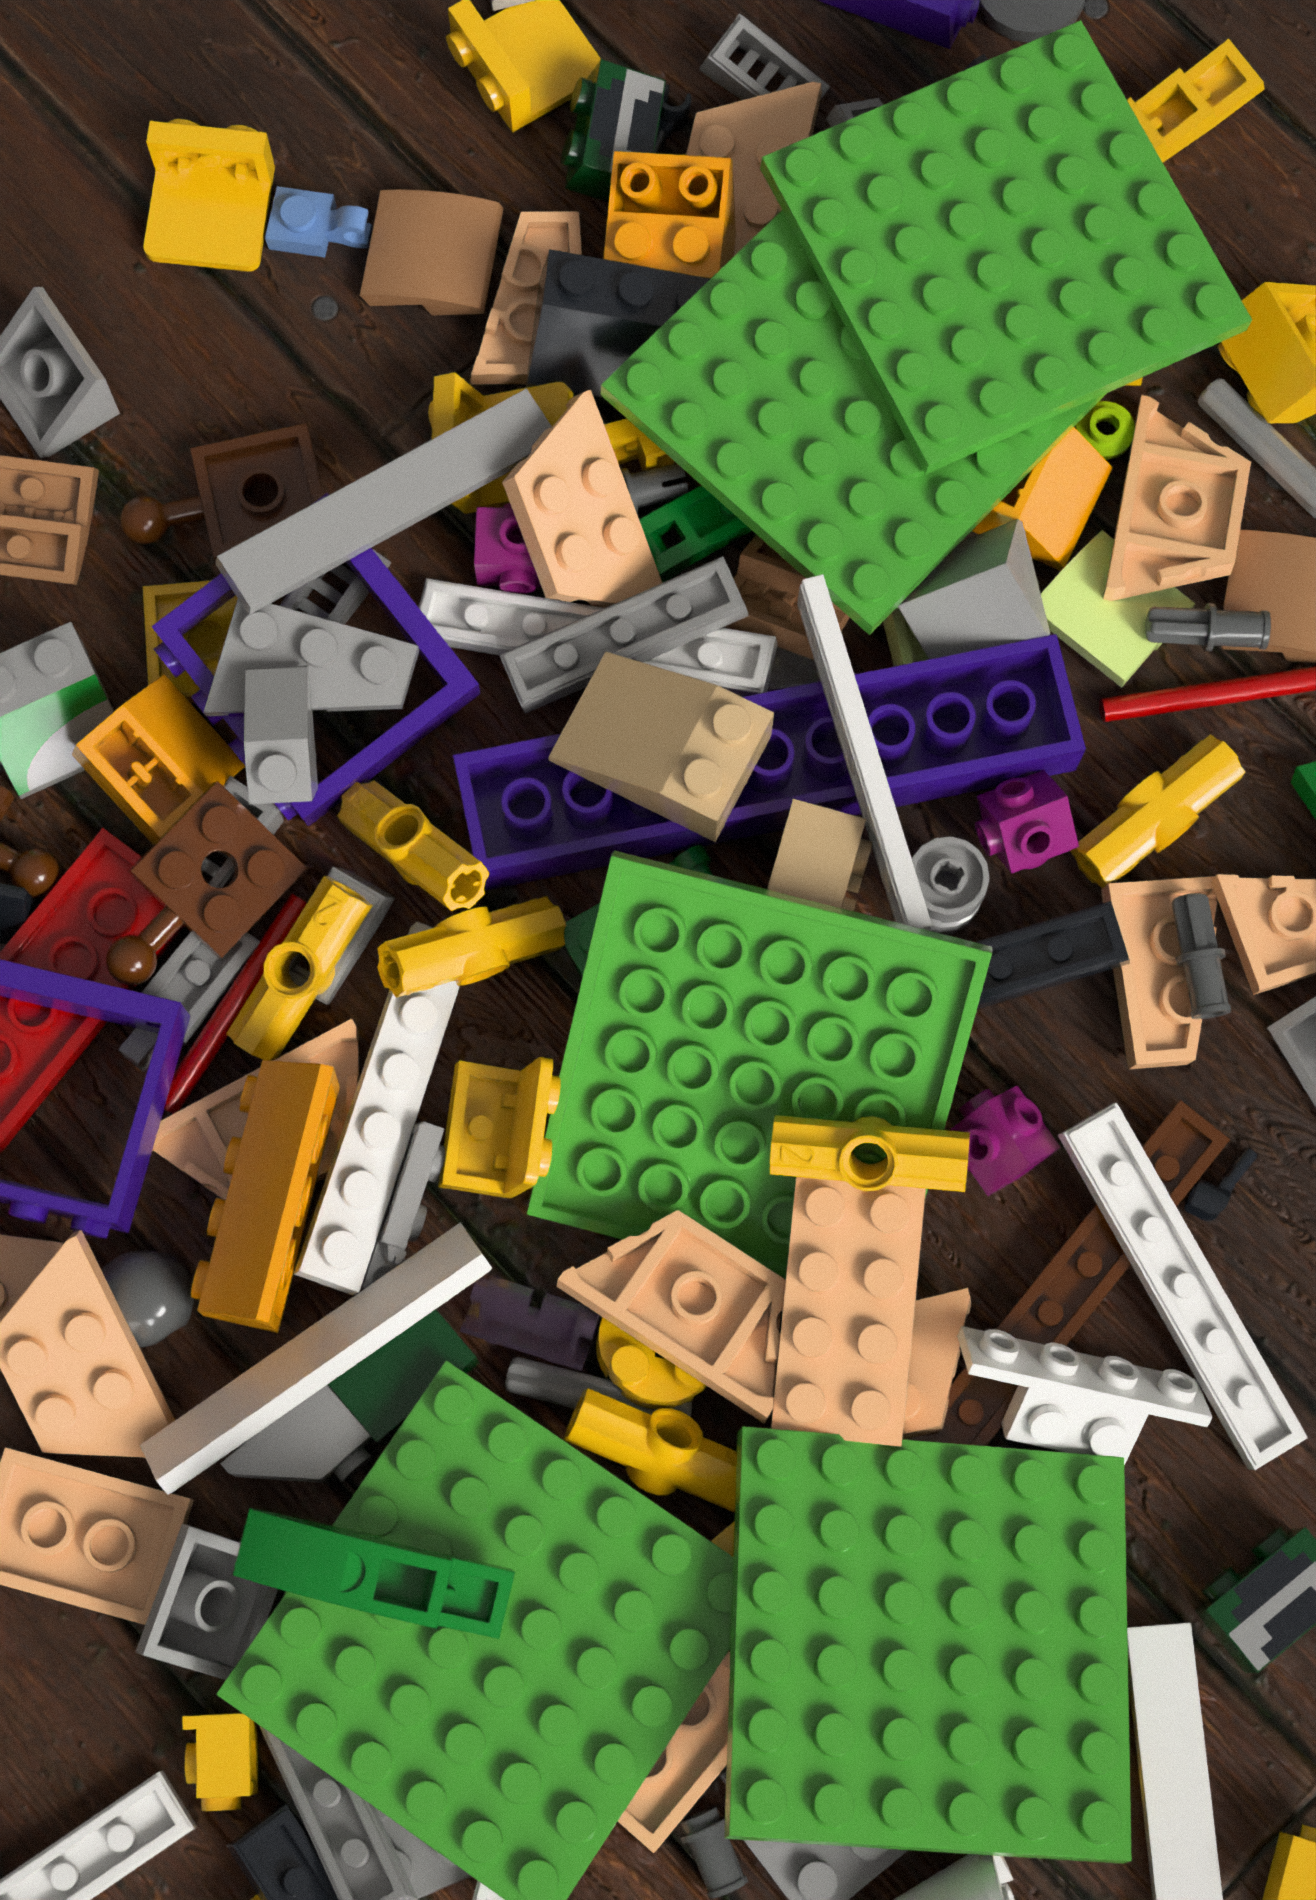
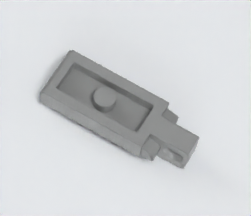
[119,932,260,1072]
[360,1122,445,1290]

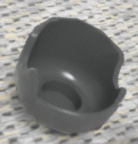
[101,1250,194,1348]

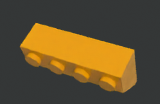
[191,1060,340,1333]

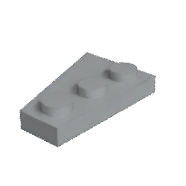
[203,599,419,716]

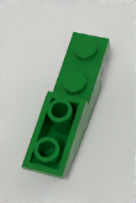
[232,1507,515,1639]

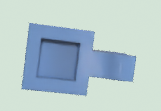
[265,186,373,258]

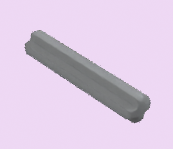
[1198,378,1316,518]
[505,1357,693,1417]

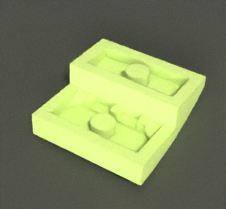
[1041,530,1195,688]

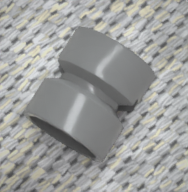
[912,837,990,935]

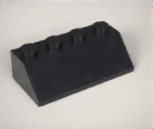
[526,249,710,403]

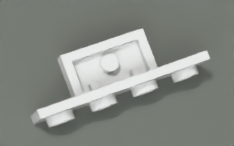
[957,1326,1212,1465]

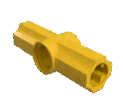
[1070,734,1245,889]
[337,780,489,911]
[226,876,373,1061]
[377,896,566,998]
[770,1115,970,1192]
[564,1388,737,1513]

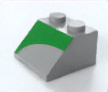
[0,622,114,799]

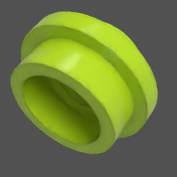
[1075,401,1135,460]

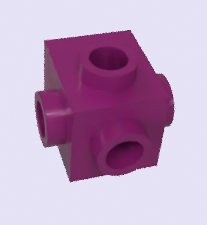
[474,502,542,594]
[975,770,1079,874]
[949,1086,1061,1196]

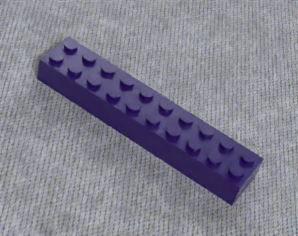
[453,634,1086,891]

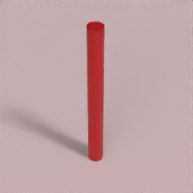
[1099,666,1316,722]
[164,894,307,1114]

